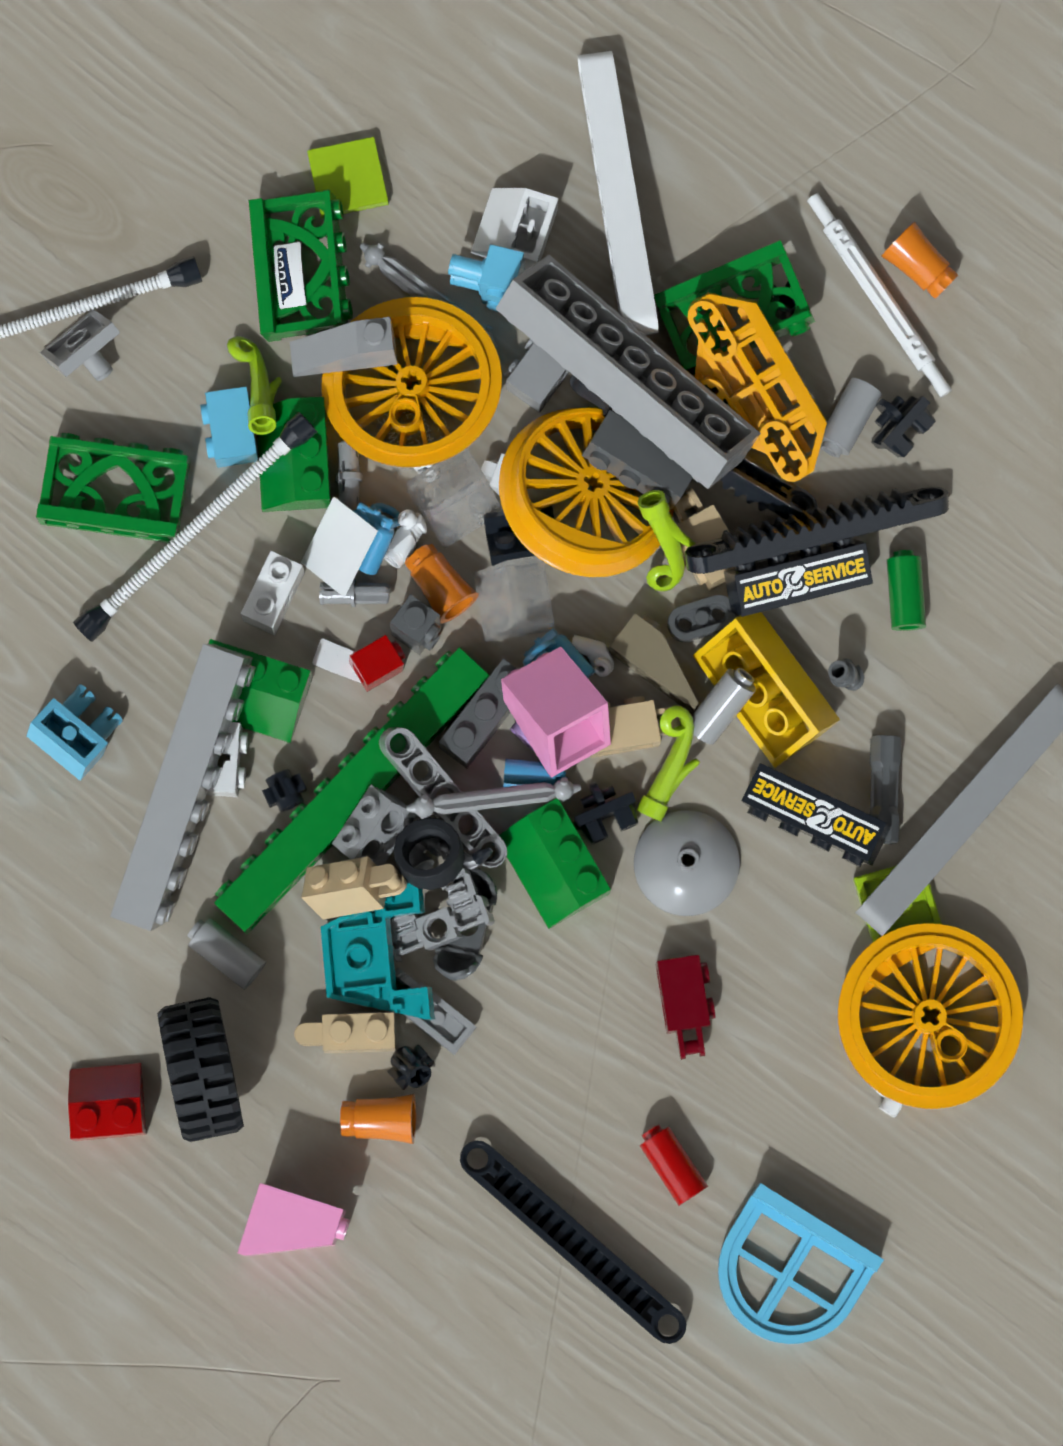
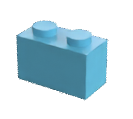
[200,386,258,468]

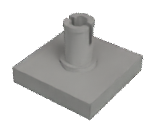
[40,310,120,381]

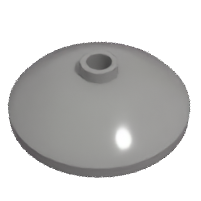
[634,810,740,916]

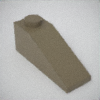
[609,613,699,715]

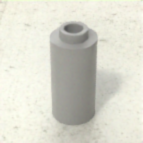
[821,378,882,458]
[692,668,756,745]
[187,918,266,990]

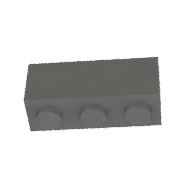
[582,410,693,510]
[439,658,517,769]

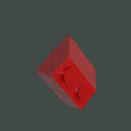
[68,1063,147,1141]

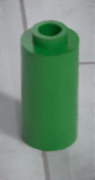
[886,550,926,631]

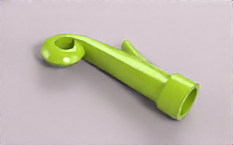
[227,336,282,435]
[638,490,696,592]
[636,706,700,822]

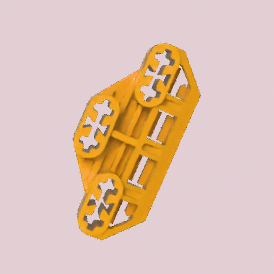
[688,292,827,482]

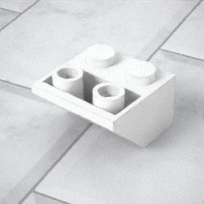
[471,188,558,270]

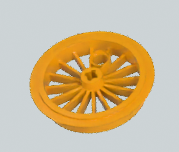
[321,297,502,467]
[499,408,674,577]
[838,923,1023,1109]

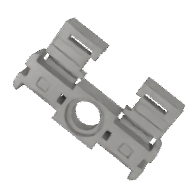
[390,868,495,962]

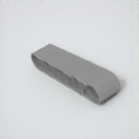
[379,727,507,868]

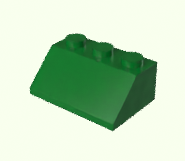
[257,397,331,512]
[208,639,313,744]
[499,798,611,929]

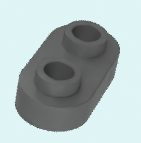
[667,595,736,642]

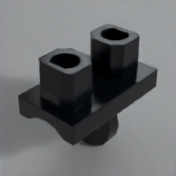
[871,396,936,457]
[573,782,638,845]

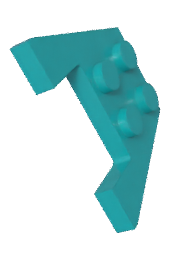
[320,883,435,1020]

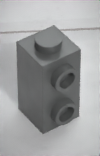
[390,594,442,655]

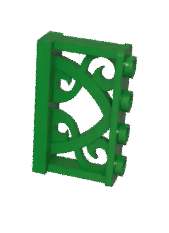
[248,189,353,342]
[654,240,815,377]
[36,433,191,543]

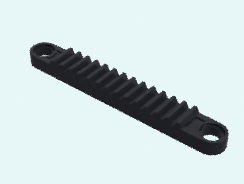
[570,374,818,520]
[685,487,949,574]
[460,1140,687,1344]

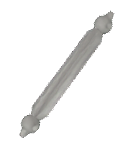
[360,242,498,349]
[406,778,581,819]

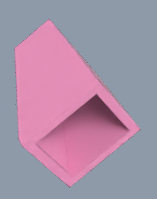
[501,647,611,778]
[237,1183,350,1256]

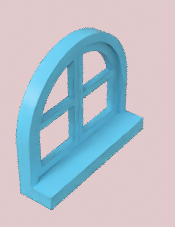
[718,1183,884,1344]

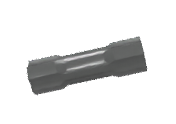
[869,735,901,844]

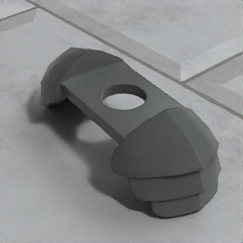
[433,868,497,981]

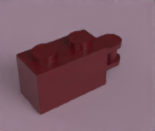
[655,955,716,1060]

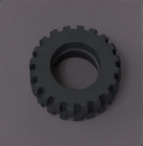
[157,997,244,1142]

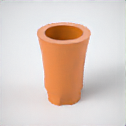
[881,222,958,299]
[405,544,479,624]
[340,1094,416,1144]

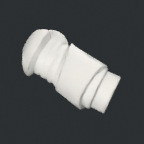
[384,509,427,569]

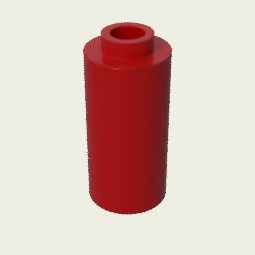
[639,1124,708,1206]

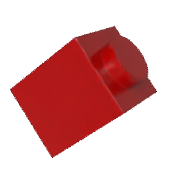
[349,635,406,692]

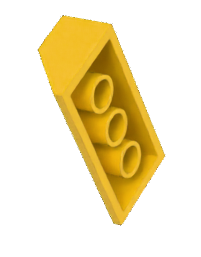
[692,612,840,768]

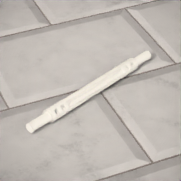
[807,193,952,398]

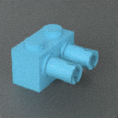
[448,244,526,312]
[26,684,123,781]

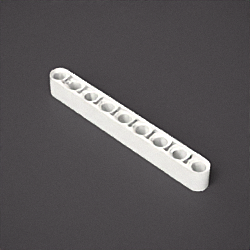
[578,51,658,335]

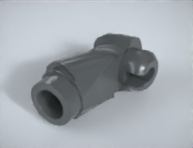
[828,658,865,691]

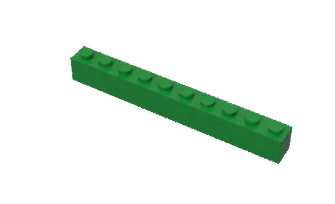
[214,647,490,935]

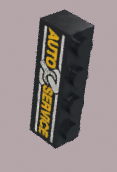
[724,537,873,617]
[741,763,891,867]

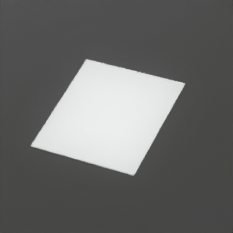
[301,496,378,598]

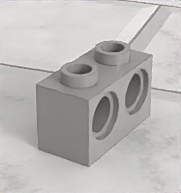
[332,785,417,866]

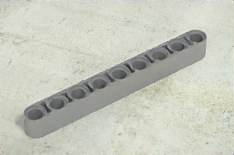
[855,683,1063,936]

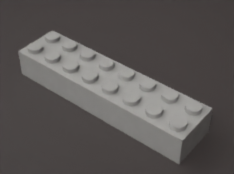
[496,255,761,489]
[110,644,256,931]

